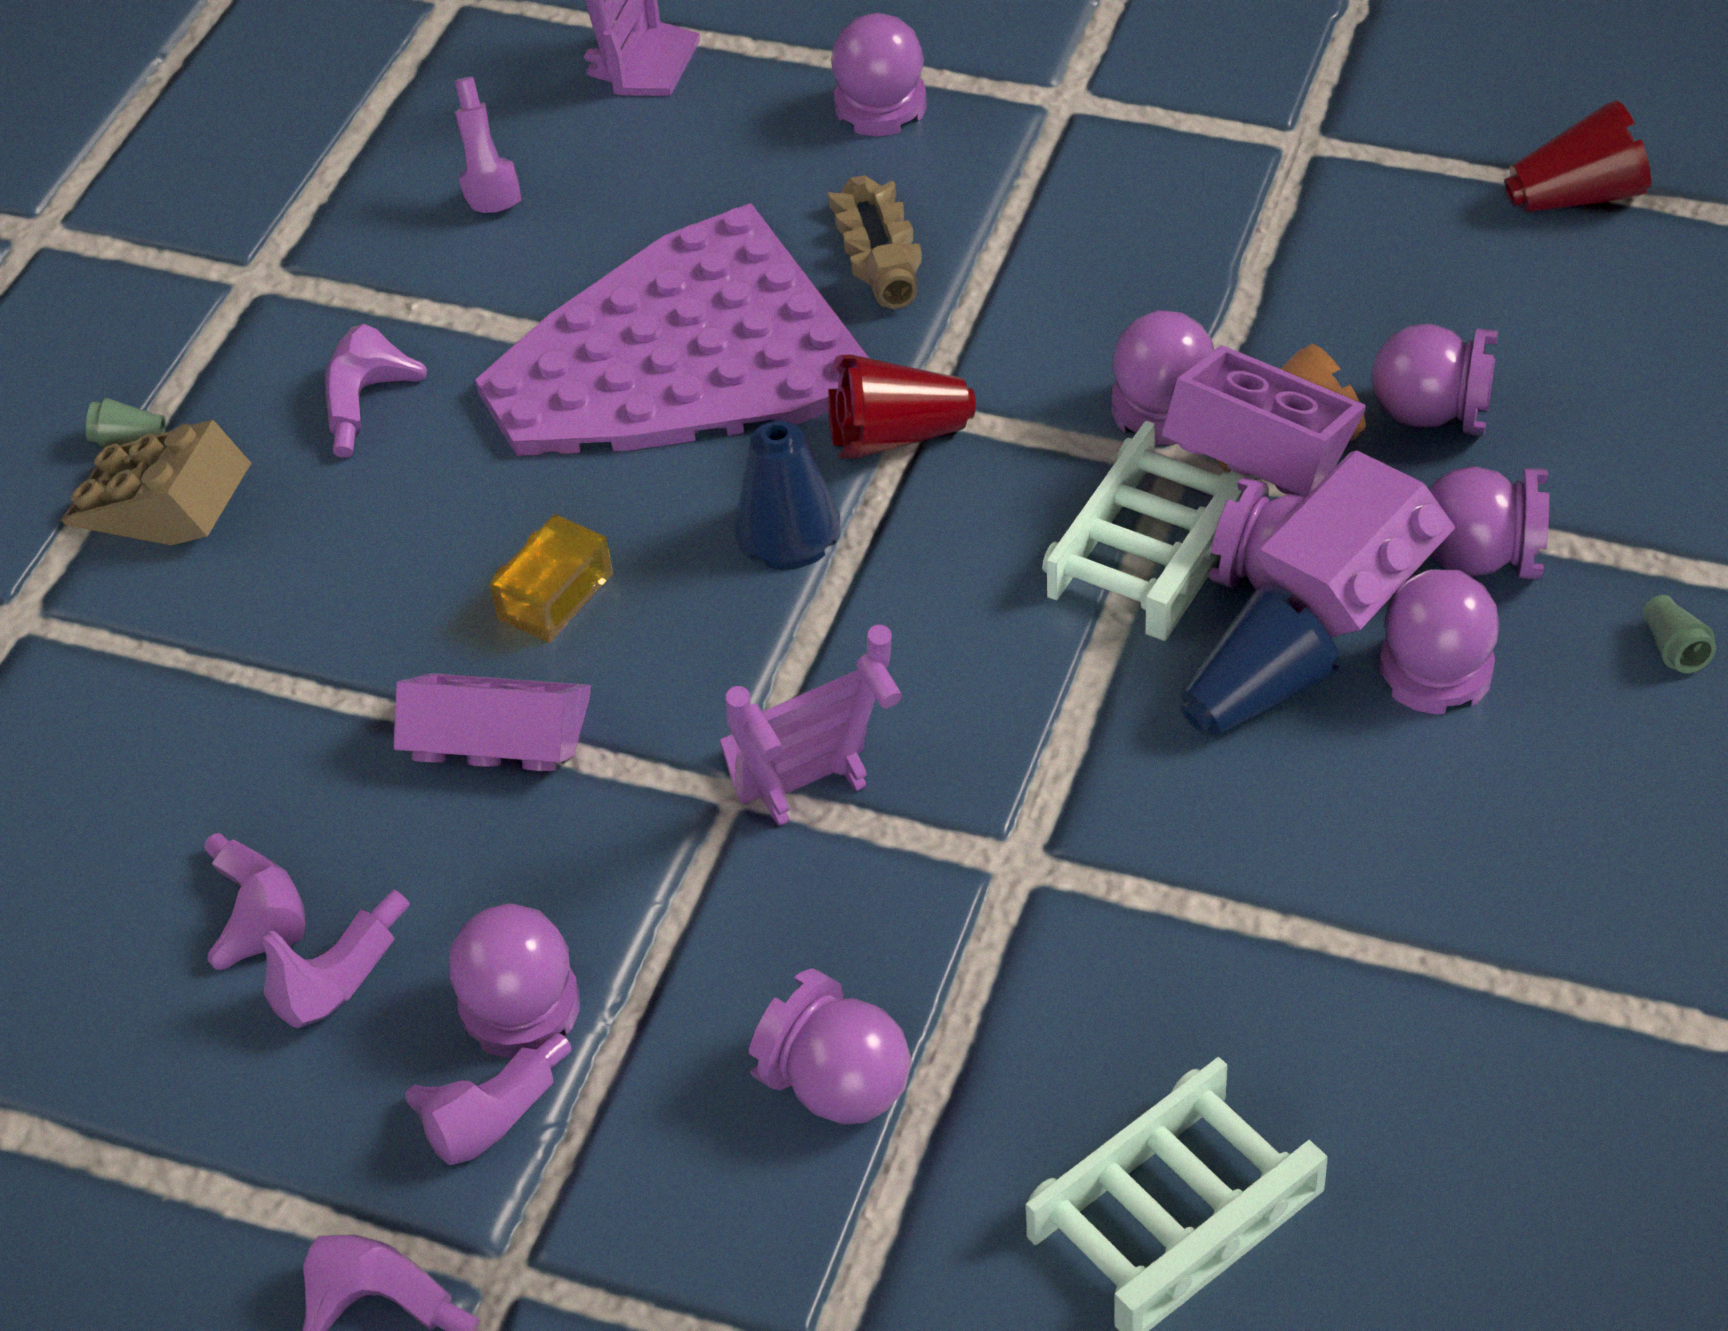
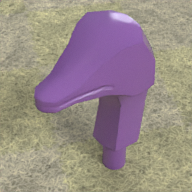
[454,77,522,213]
[325,324,427,458]
[204,833,305,970]
[261,889,410,1029]
[405,1033,572,1166]
[301,1234,480,1331]

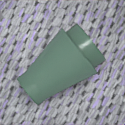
[86,398,166,448]
[1642,595,1716,673]

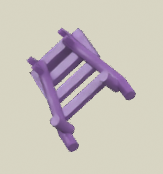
[584,0,700,96]
[720,624,902,826]

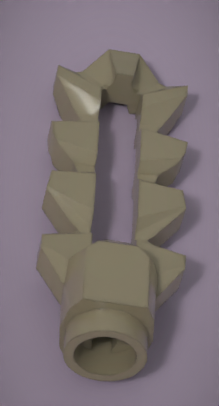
[828,175,922,309]

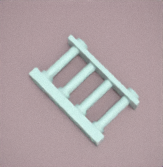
[1042,420,1261,641]
[1026,1057,1328,1331]

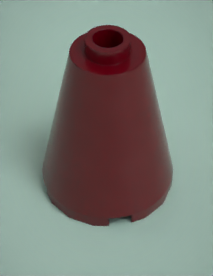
[1504,100,1652,212]
[828,354,976,459]

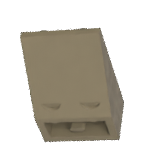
[61,419,251,545]

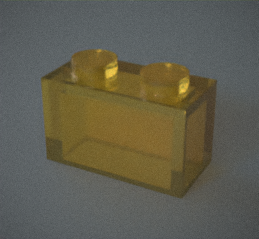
[489,514,613,643]

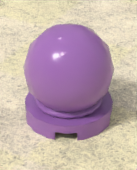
[831,13,927,137]
[1112,310,1214,445]
[1371,323,1498,436]
[1429,466,1549,579]
[1209,477,1307,604]
[1379,570,1500,715]
[449,903,580,1059]
[749,968,912,1125]

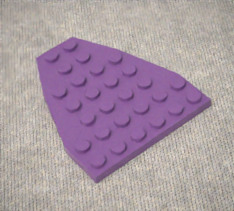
[475,203,869,456]

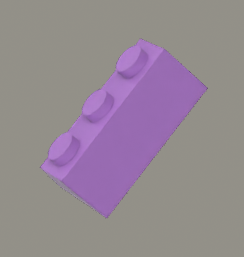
[1162,345,1366,496]
[1253,450,1455,637]
[394,673,591,771]

